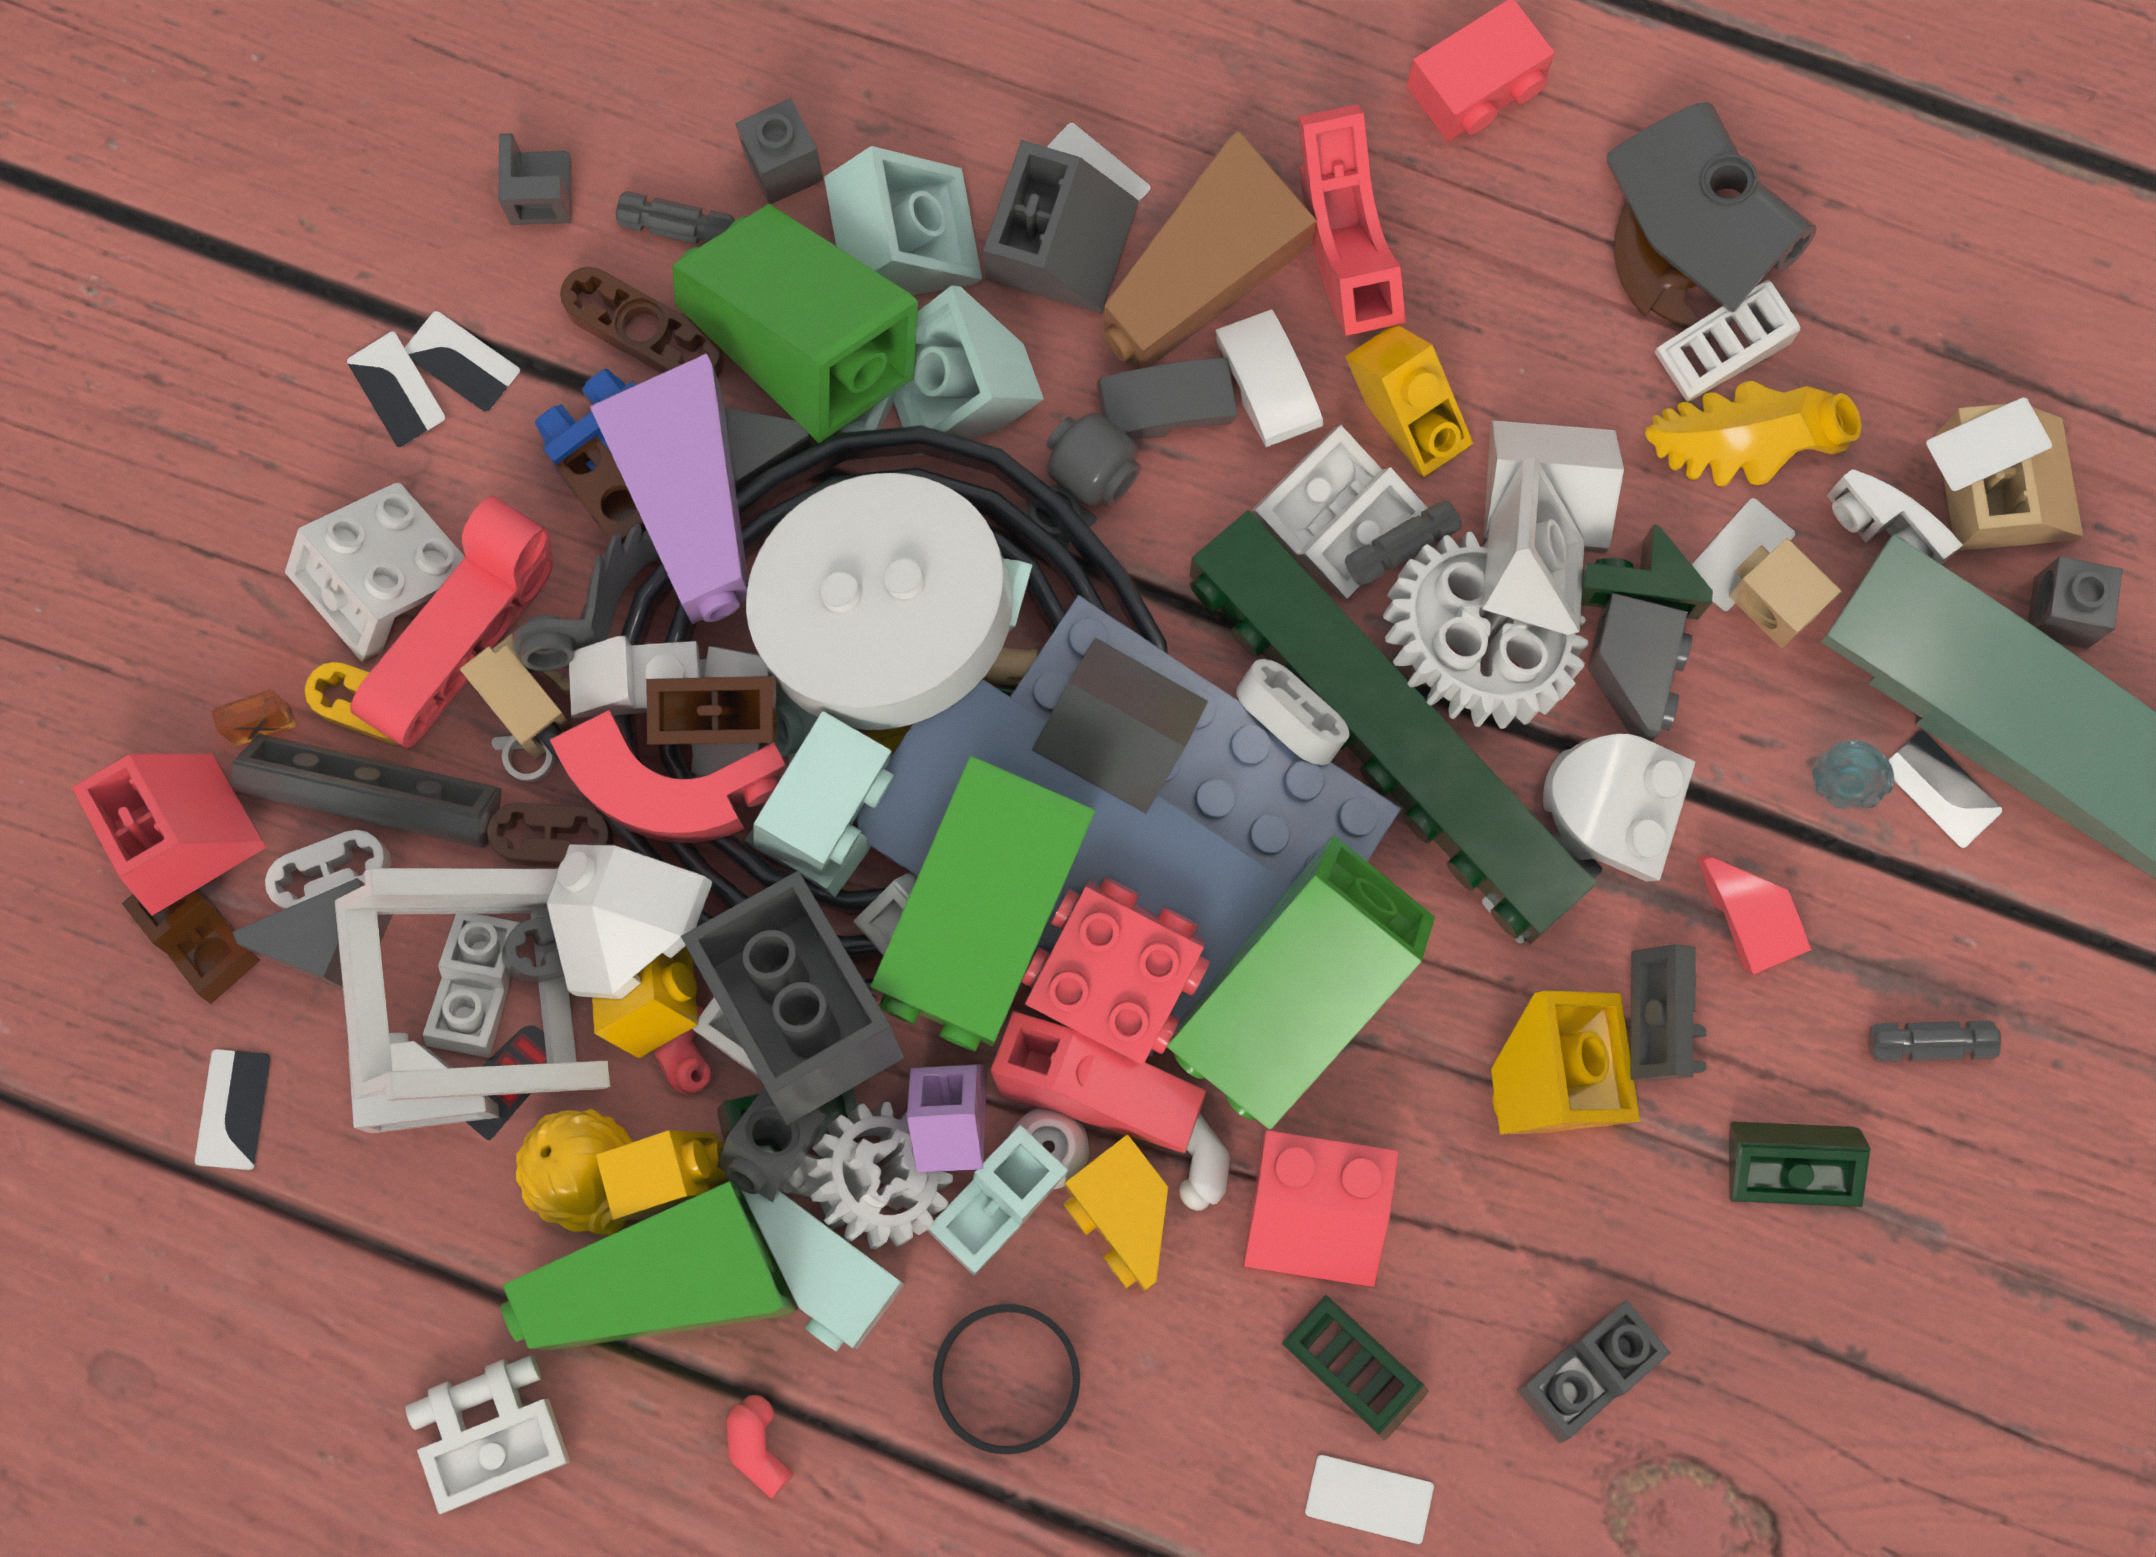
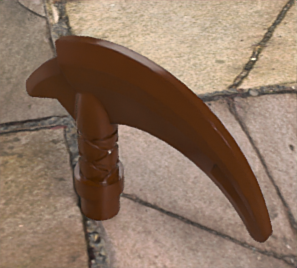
[1614,202,1698,327]

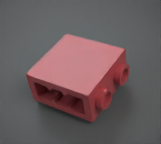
[1021,877,1210,1065]

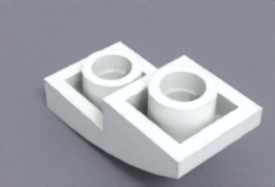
[1215,309,1323,447]
[1827,469,1963,565]
[423,914,520,1058]

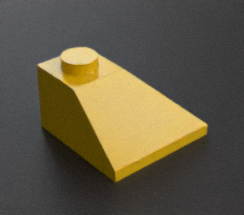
[1491,991,1640,1134]

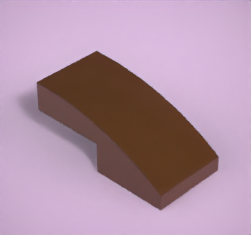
[122,888,260,1004]

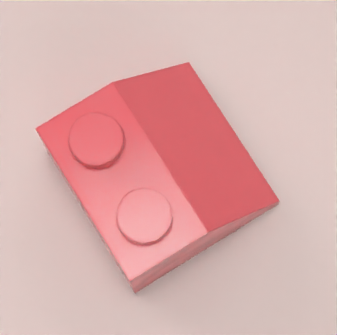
[1243,1130,1398,1287]

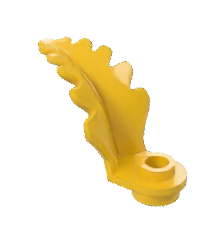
[1645,381,1861,486]

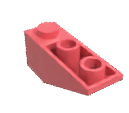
[990,1011,1206,1153]

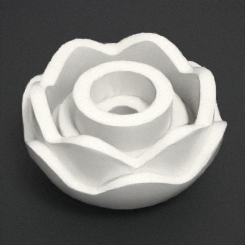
[1009,1108,1090,1190]

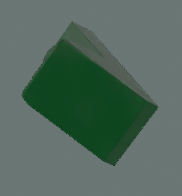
[1581,524,1713,620]

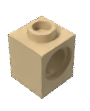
[1729,538,1841,649]

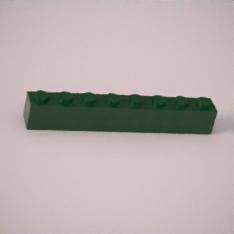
[1189,510,1597,945]

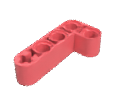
[350,496,553,749]

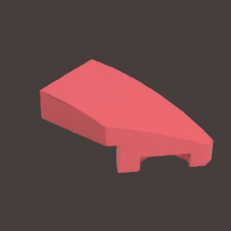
[1697,854,1811,975]

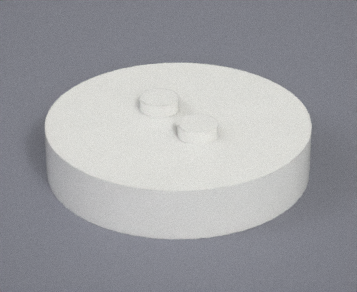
[746,473,1013,730]

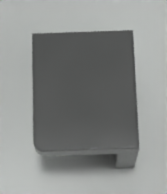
[498,133,571,225]

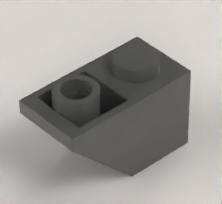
[1588,593,1692,742]

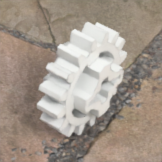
[807,1102,953,1249]

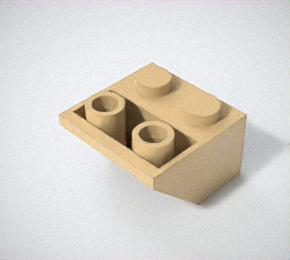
[1936,404,2083,551]

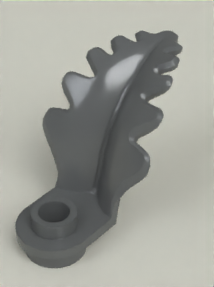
[512,524,660,671]

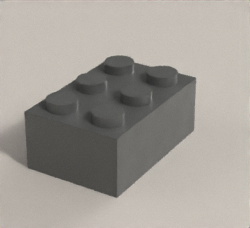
[681,871,905,1125]

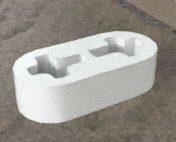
[1236,659,1349,765]
[265,830,391,909]

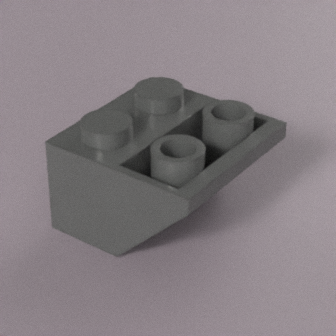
[983,140,1139,314]

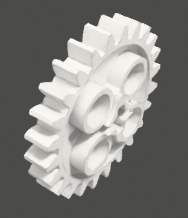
[1383,532,1588,729]

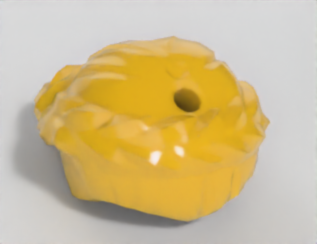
[516,1108,633,1236]

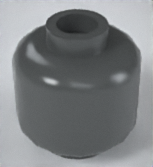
[1046,413,1141,506]

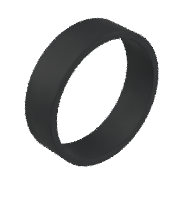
[933,1304,1080,1454]

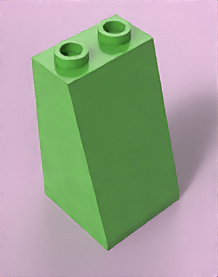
[672,204,918,443]
[870,755,1096,1052]
[1167,835,1435,1130]
[501,1181,797,1350]

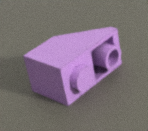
[907,1063,987,1173]

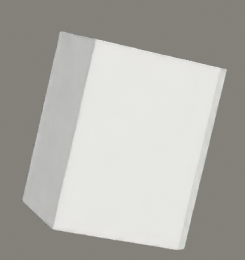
[1483,420,1624,552]
[1482,456,1584,635]

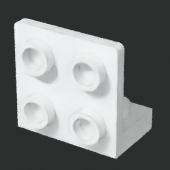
[285,483,465,663]

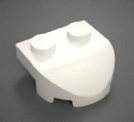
[1543,734,1695,882]

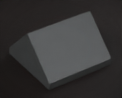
[1032,638,1208,814]
[232,878,393,990]

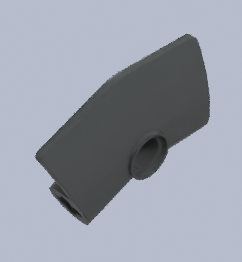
[1607,102,1817,312]

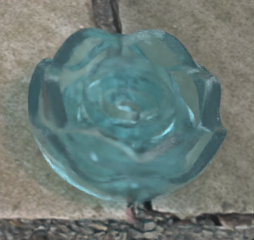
[1812,740,1894,809]

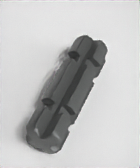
[616,191,735,244]
[1345,501,1462,585]
[1868,1021,2001,1062]

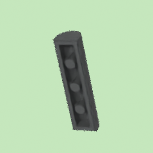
[231,734,501,848]

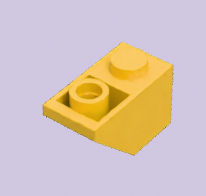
[1345,325,1474,477]
[592,946,698,1058]
[596,1130,729,1220]
[1062,1134,1168,1292]

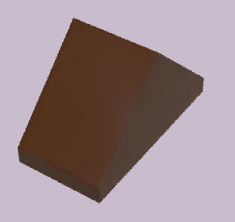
[646,676,777,745]

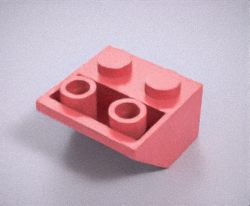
[71,754,267,916]

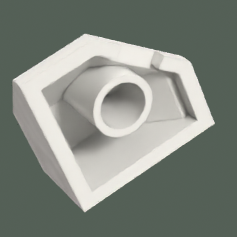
[547,844,712,999]

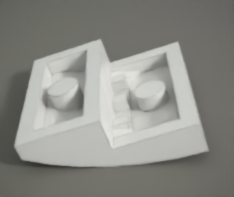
[1250,425,1428,599]

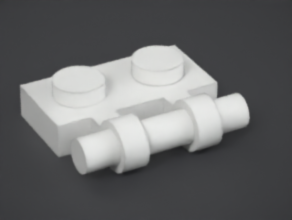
[405,1355,571,1514]

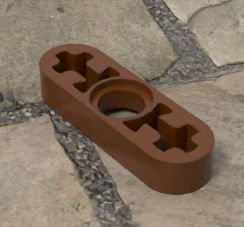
[560,267,724,378]

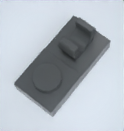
[1631,944,1706,1081]

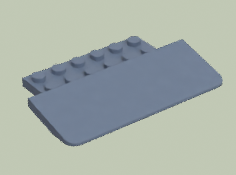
[857,595,1401,1022]

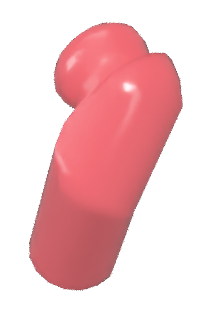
[654,1005,711,1095]
[726,1395,794,1499]

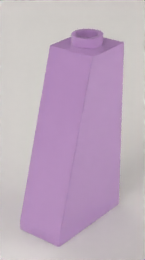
[590,354,749,624]

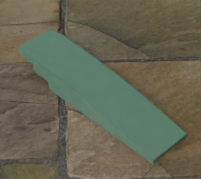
[1821,534,2156,879]

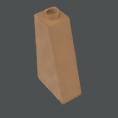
[1102,131,1317,369]

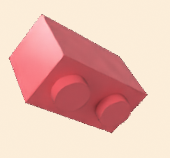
[1406,0,1555,142]

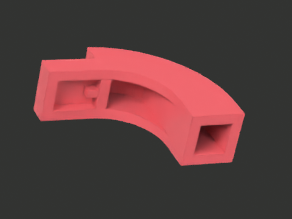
[1298,104,1406,336]
[550,710,787,843]

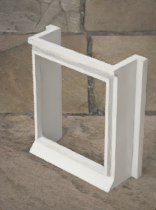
[335,868,610,1101]

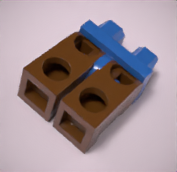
[535,369,646,544]

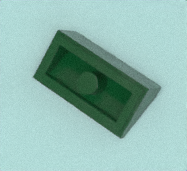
[1729,1122,1871,1207]

